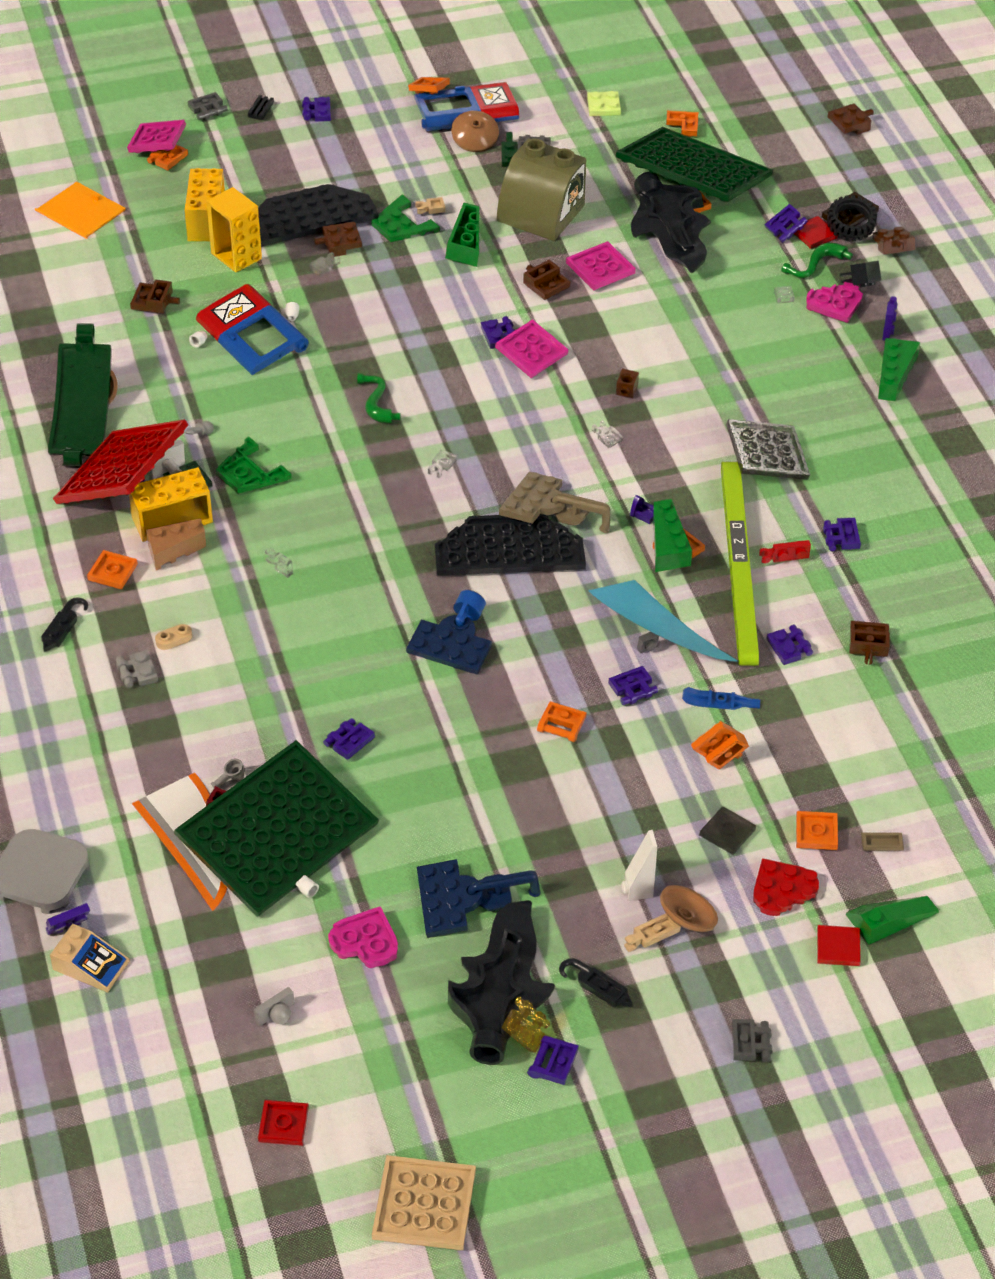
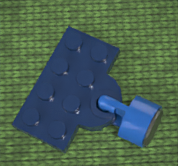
[406,590,492,675]

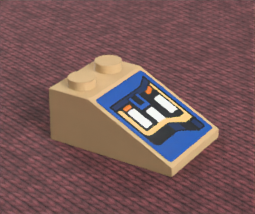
[50,924,130,993]

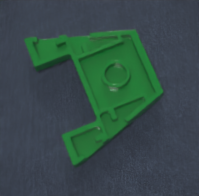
[371,194,440,242]
[216,436,292,494]

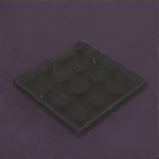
[726,419,810,480]

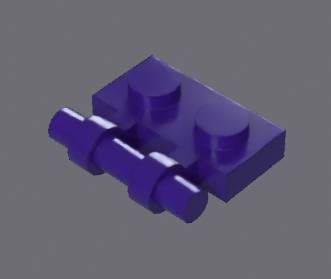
[302,97,331,122]
[764,204,808,243]
[882,296,898,341]
[481,316,515,349]
[823,518,861,551]
[766,624,813,665]
[608,666,658,706]
[323,718,375,760]
[45,903,90,935]

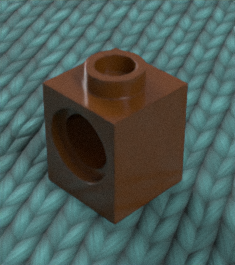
[616,369,639,398]

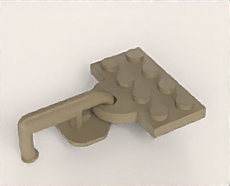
[499,472,610,533]

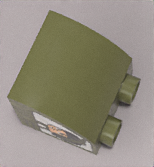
[497,138,586,241]

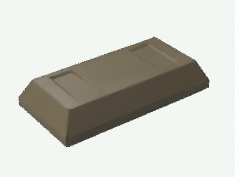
[861,833,904,851]

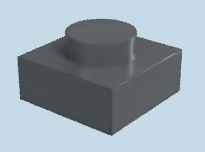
[637,632,659,653]

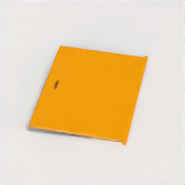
[35,182,126,239]

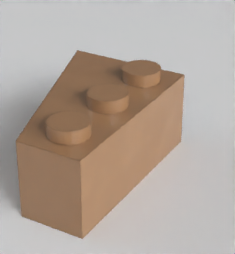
[146,518,206,571]

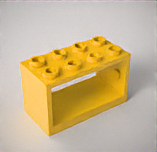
[185,168,225,241]
[206,187,262,272]
[129,467,213,542]

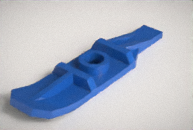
[682,687,760,710]

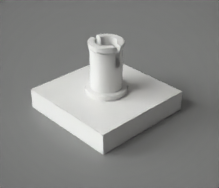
[149,439,185,479]

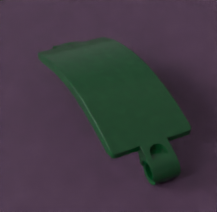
[48,323,112,466]

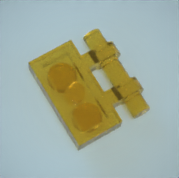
[501,997,550,1053]

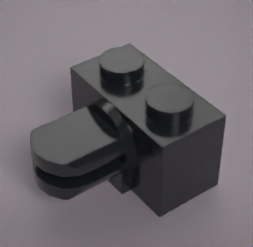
[839,260,882,288]

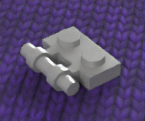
[116,650,158,688]

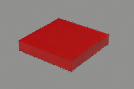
[794,216,838,249]
[817,925,860,966]
[258,1100,309,1146]

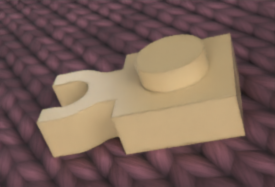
[415,197,445,214]

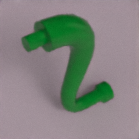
[781,243,853,278]
[357,373,401,424]

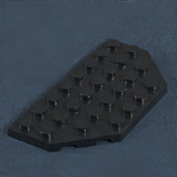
[258,184,379,247]
[435,514,586,576]

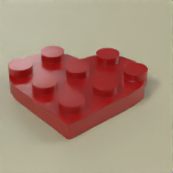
[753,858,819,916]

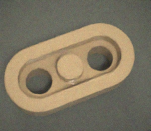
[155,624,192,650]

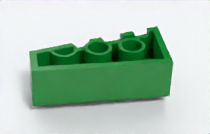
[445,202,479,267]
[878,338,920,401]
[653,499,692,572]

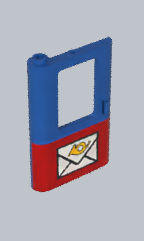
[414,82,519,132]
[196,284,309,375]

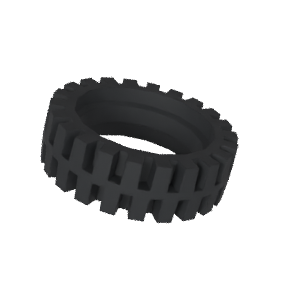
[827,195,877,241]

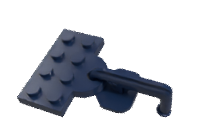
[417,859,541,938]

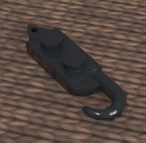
[41,597,88,652]
[559,958,633,1008]

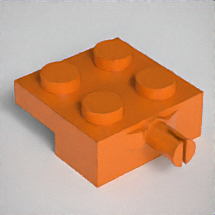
[691,721,749,769]

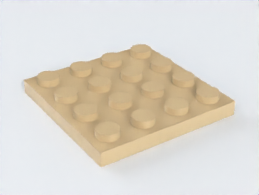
[372,1155,476,1250]

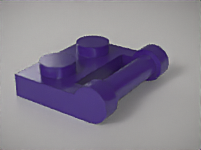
[527,1036,579,1085]

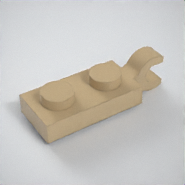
[624,914,681,952]

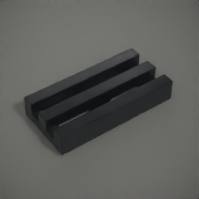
[248,95,274,120]

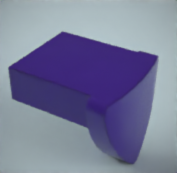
[630,495,653,524]

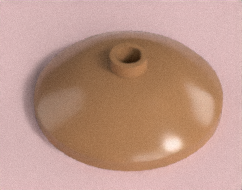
[451,111,499,152]
[660,885,718,932]

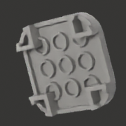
[0,829,89,914]

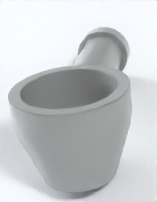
[211,758,245,788]

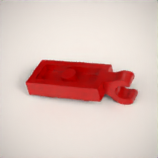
[759,540,811,563]

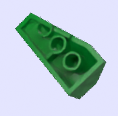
[846,896,939,945]

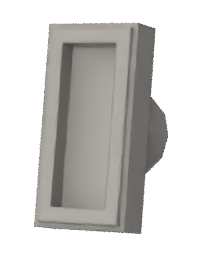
[254,987,294,1027]

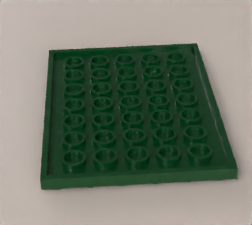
[616,127,773,202]
[174,740,379,917]

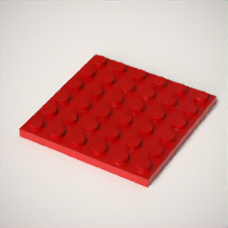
[53,419,189,504]

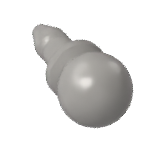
[185,421,214,436]

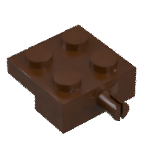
[827,103,874,135]
[314,222,362,257]
[872,227,915,255]
[523,259,571,300]
[130,279,180,314]
[849,621,890,665]

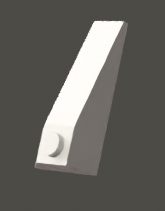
[622,830,657,901]

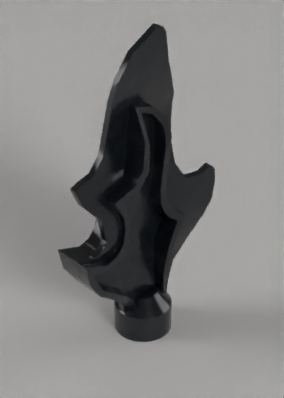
[631,172,711,273]
[448,900,555,1065]

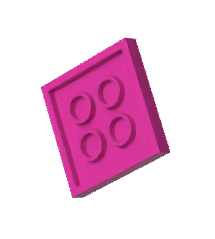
[127,119,186,153]
[566,241,636,291]
[495,319,568,378]

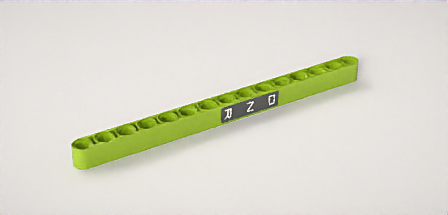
[721,462,759,666]

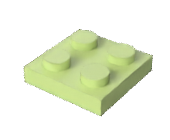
[587,91,621,116]

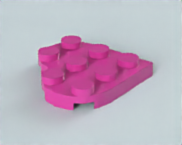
[806,282,863,323]
[328,906,398,968]

